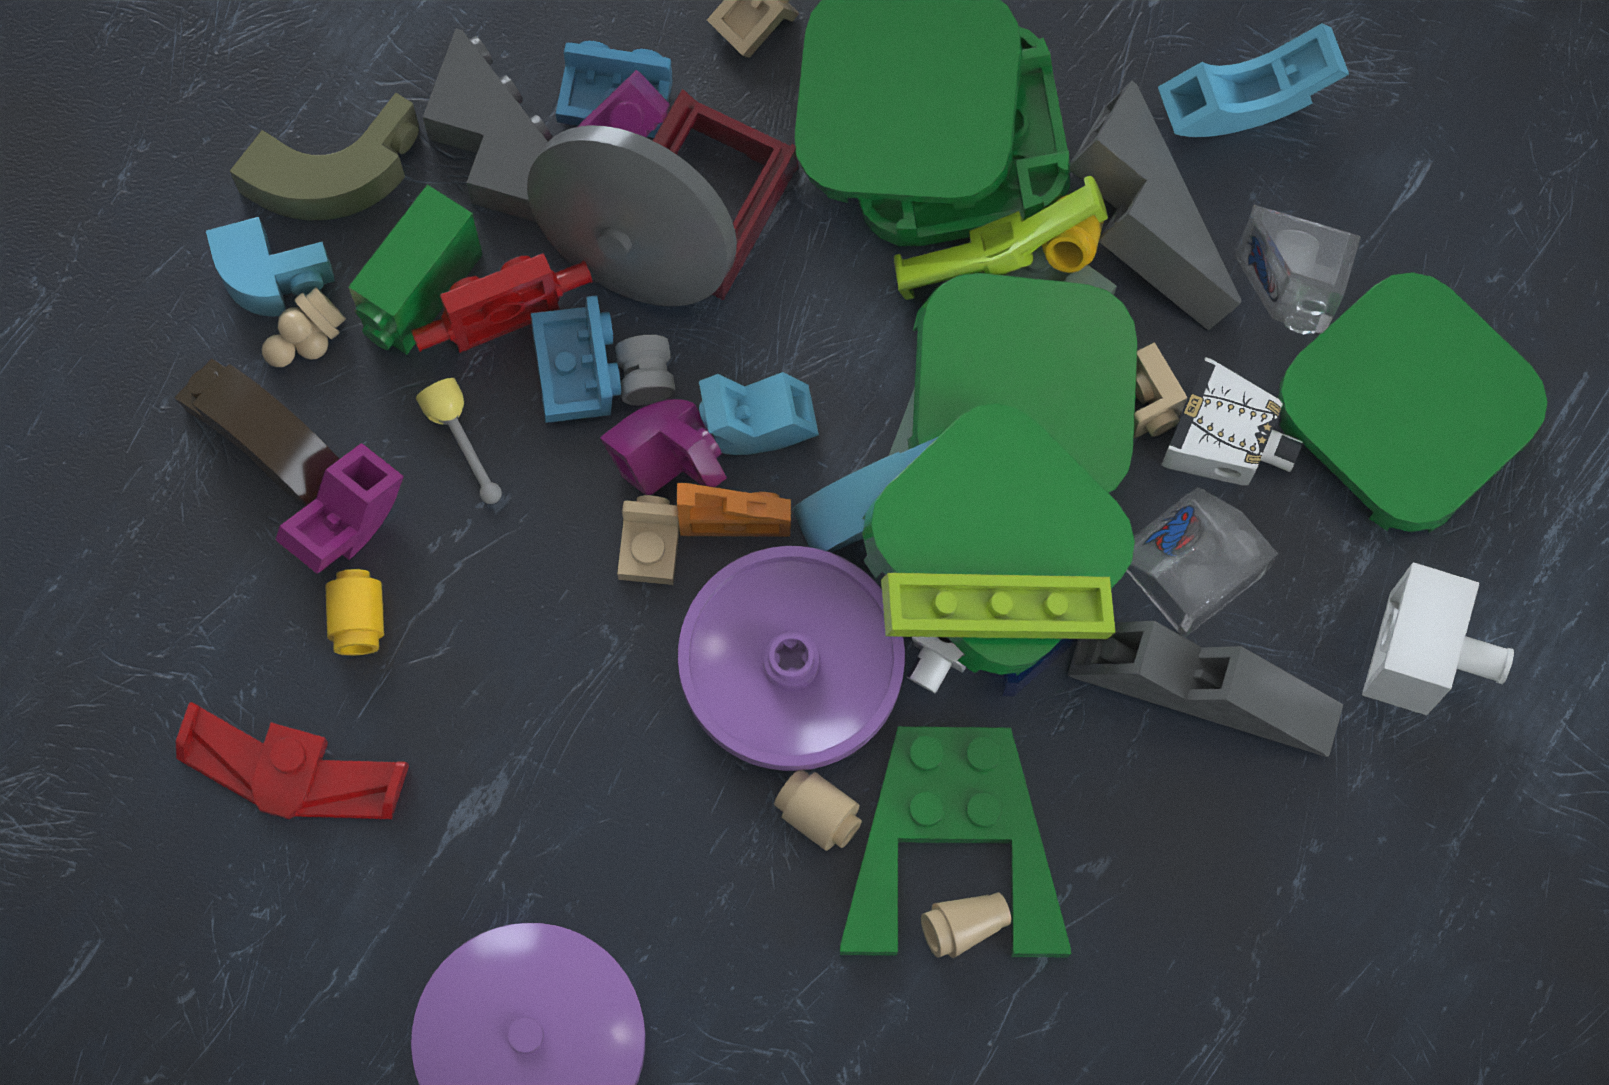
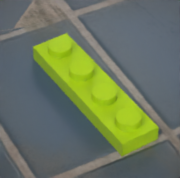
[881,573,1115,639]

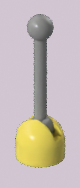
[416,378,502,504]

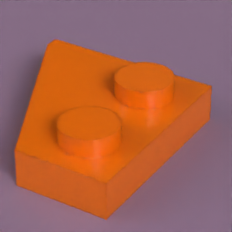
[677,483,791,537]

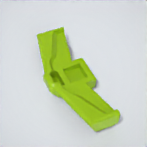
[894,176,1108,300]

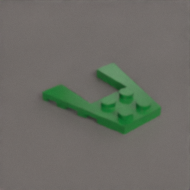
[840,726,1071,957]

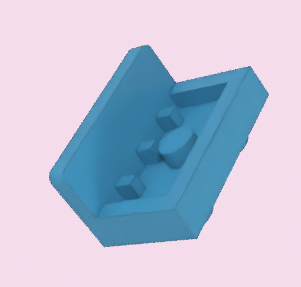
[556,41,673,138]
[531,295,621,423]

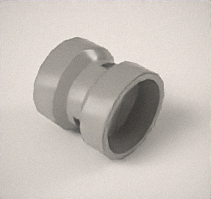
[615,335,676,405]

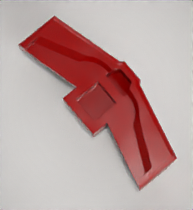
[176,702,409,819]

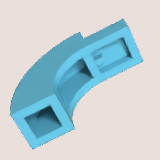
[1158,23,1349,137]
[793,437,938,553]

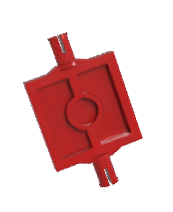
[411,253,593,352]

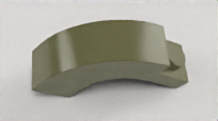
[230,93,419,220]

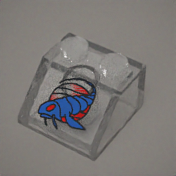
[1235,205,1361,334]
[1126,486,1278,638]

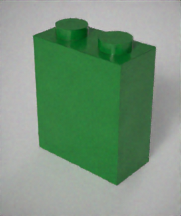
[348,184,483,355]

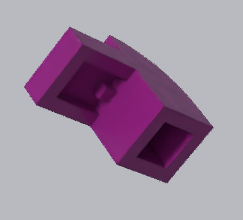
[600,399,727,495]
[275,443,404,574]

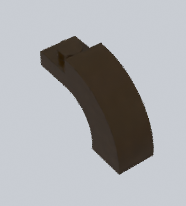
[174,358,339,506]

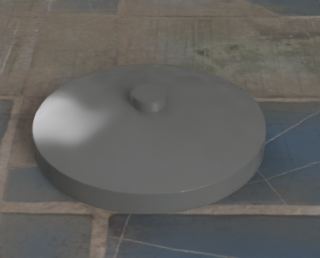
[527,125,737,306]

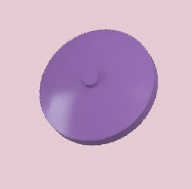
[678,546,905,771]
[411,923,646,1085]

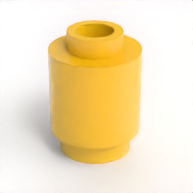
[1042,195,1104,273]
[325,569,384,655]

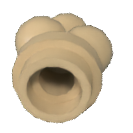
[262,287,346,367]

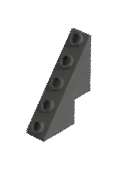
[423,29,553,222]
[1070,81,1242,330]
[1067,621,1344,757]

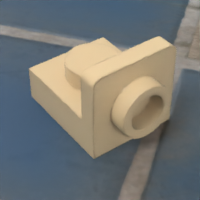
[707,0,799,58]
[1133,342,1187,438]
[617,495,680,585]

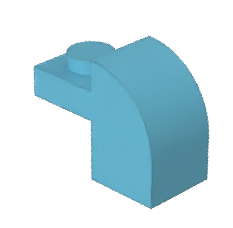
[206,217,335,317]
[699,372,819,455]

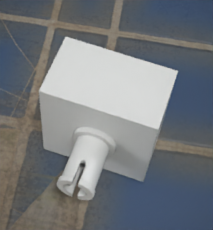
[1362,562,1514,715]

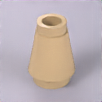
[921,892,1011,958]

